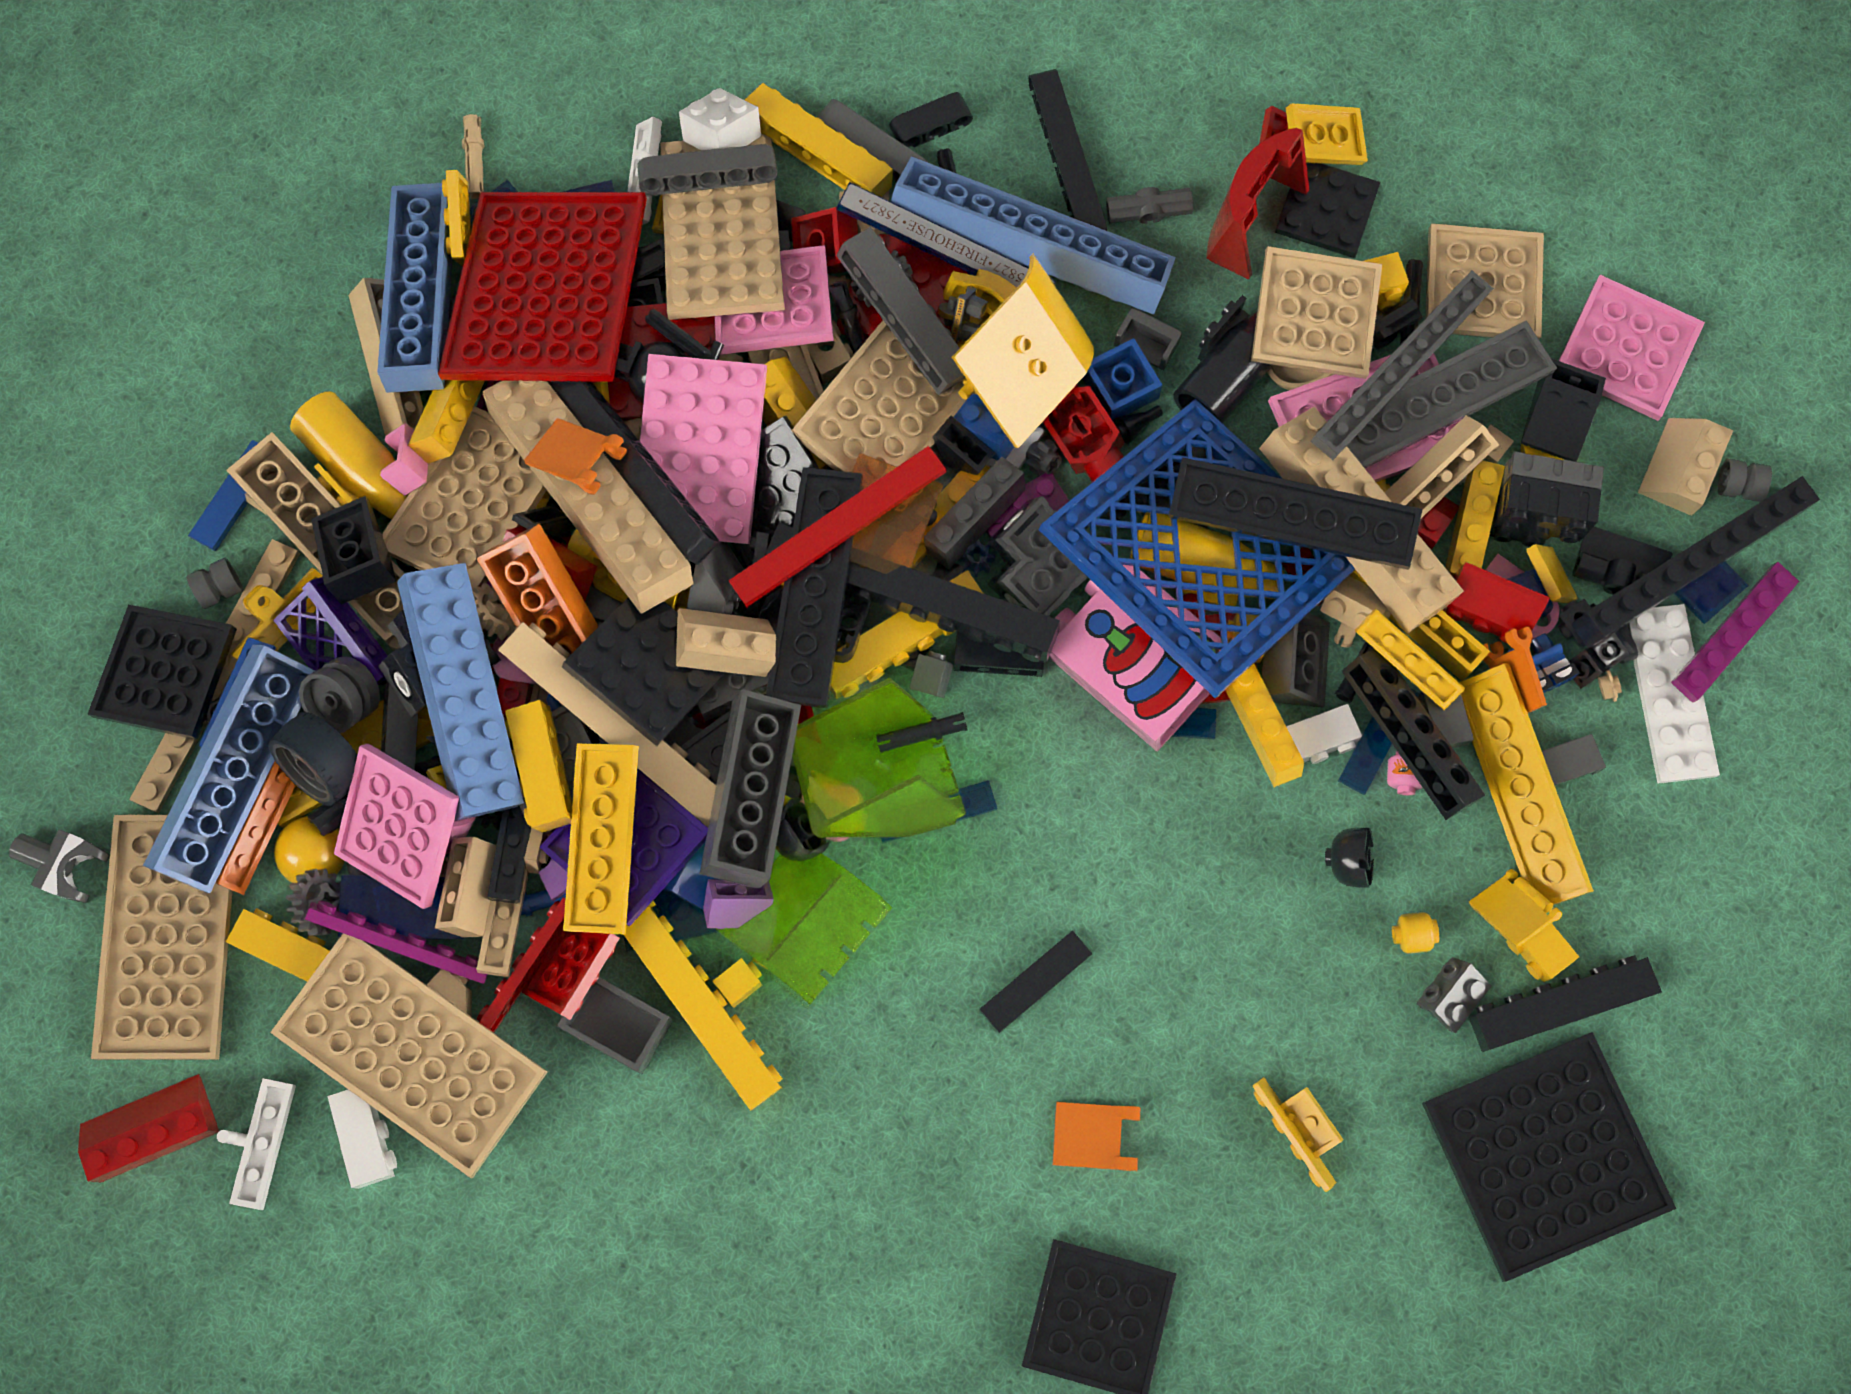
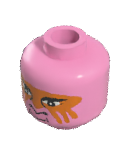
[1387,751,1423,796]

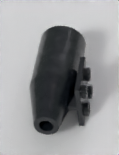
[1173,295,1273,424]

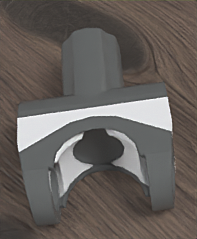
[9,829,110,903]

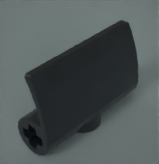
[1572,527,1673,595]

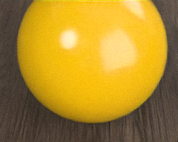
[274,816,345,883]

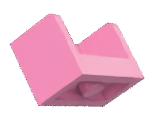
[380,423,428,496]

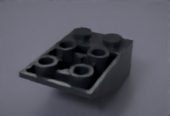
[1520,358,1606,462]

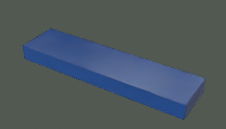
[188,440,258,552]

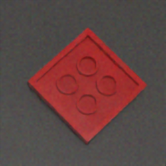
[522,931,620,1020]

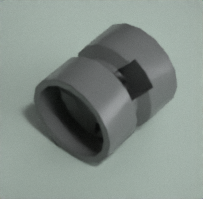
[1718,458,1772,502]
[187,557,243,609]

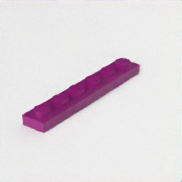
[1671,562,1800,703]
[304,901,488,984]

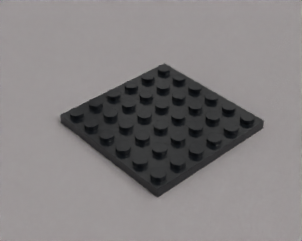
[1422,1032,1676,1282]

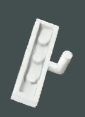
[628,117,662,225]
[217,1078,296,1210]

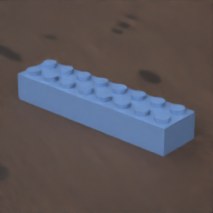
[377,183,452,393]
[397,563,524,821]
[143,645,315,894]

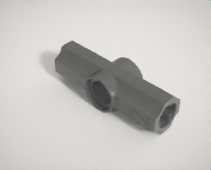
[1106,187,1193,224]

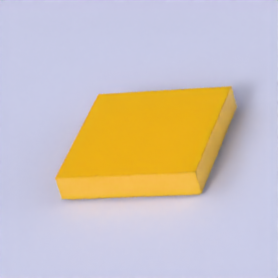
[1526,544,1578,603]

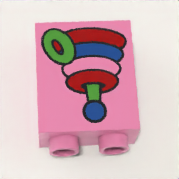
[1050,565,1221,752]

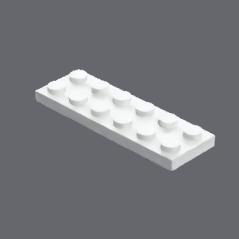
[1627,604,1720,783]

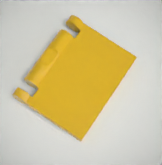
[1469,869,1562,949]

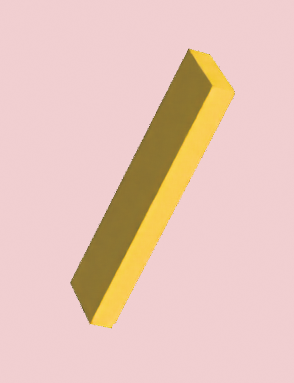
[1355,608,1465,710]

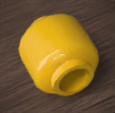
[1392,912,1439,954]

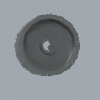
[299,656,380,733]

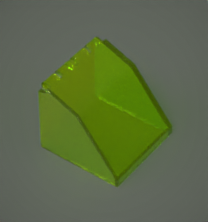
[792,677,966,837]
[715,853,893,1009]

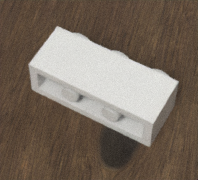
[1286,704,1362,764]
[327,1089,397,1189]

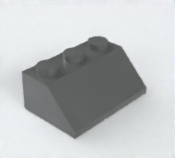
[686,541,744,615]
[1262,613,1330,708]

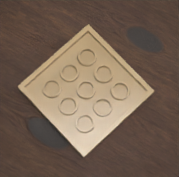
[1425,224,1544,340]
[1251,246,1382,379]

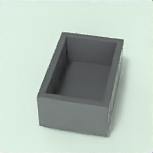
[557,977,673,1075]

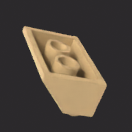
[1638,418,1733,516]
[676,608,776,677]

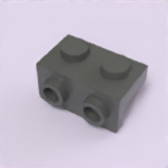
[1417,957,1491,1033]

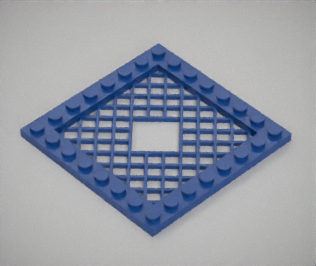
[1039,399,1356,699]

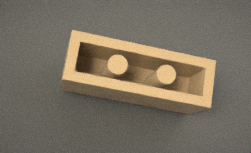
[435,837,497,937]

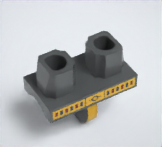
[938,286,988,344]

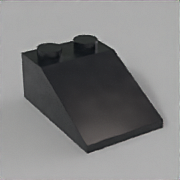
[311,496,396,605]

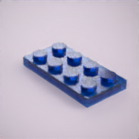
[338,875,464,940]

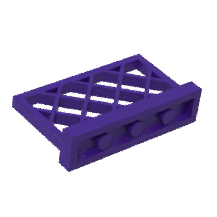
[273,577,388,686]

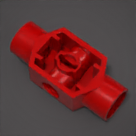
[1043,384,1125,482]

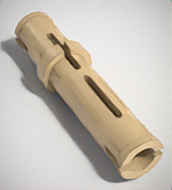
[462,114,485,199]

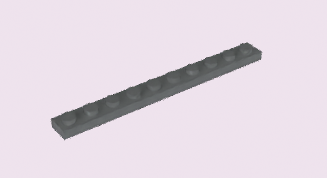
[1311,270,1494,460]

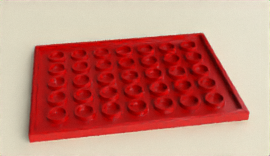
[438,192,647,382]

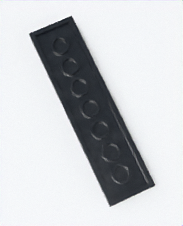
[1169,457,1423,570]
[766,467,863,708]

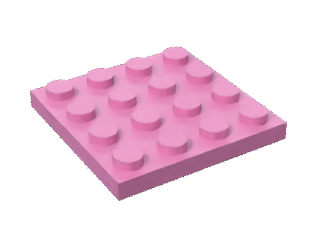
[715,245,834,355]
[1558,275,1705,421]
[334,744,459,909]

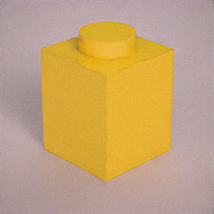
[713,958,762,1008]

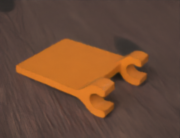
[524,418,627,495]
[1482,627,1547,713]
[1053,1102,1141,1172]

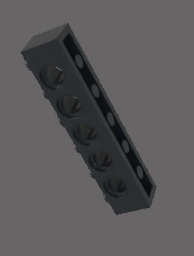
[1342,649,1485,820]

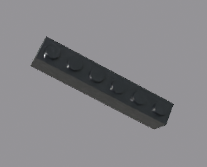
[1469,955,1662,1052]

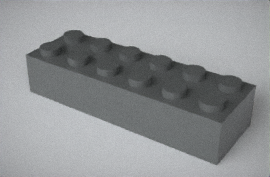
[700,689,801,888]

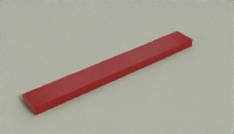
[728,446,946,607]

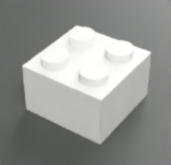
[679,88,761,151]

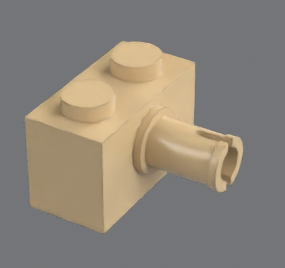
[1320,576,1391,648]

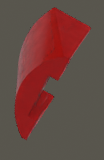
[1206,127,1309,279]

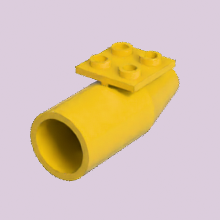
[290,391,409,520]
[1129,512,1285,606]

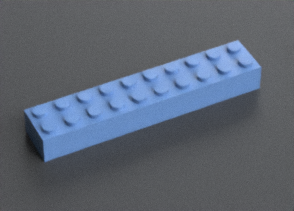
[890,156,1176,315]

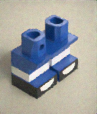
[1507,633,1579,693]

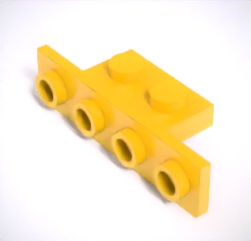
[1253,1077,1344,1192]

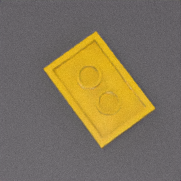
[1286,103,1368,165]
[442,170,471,266]

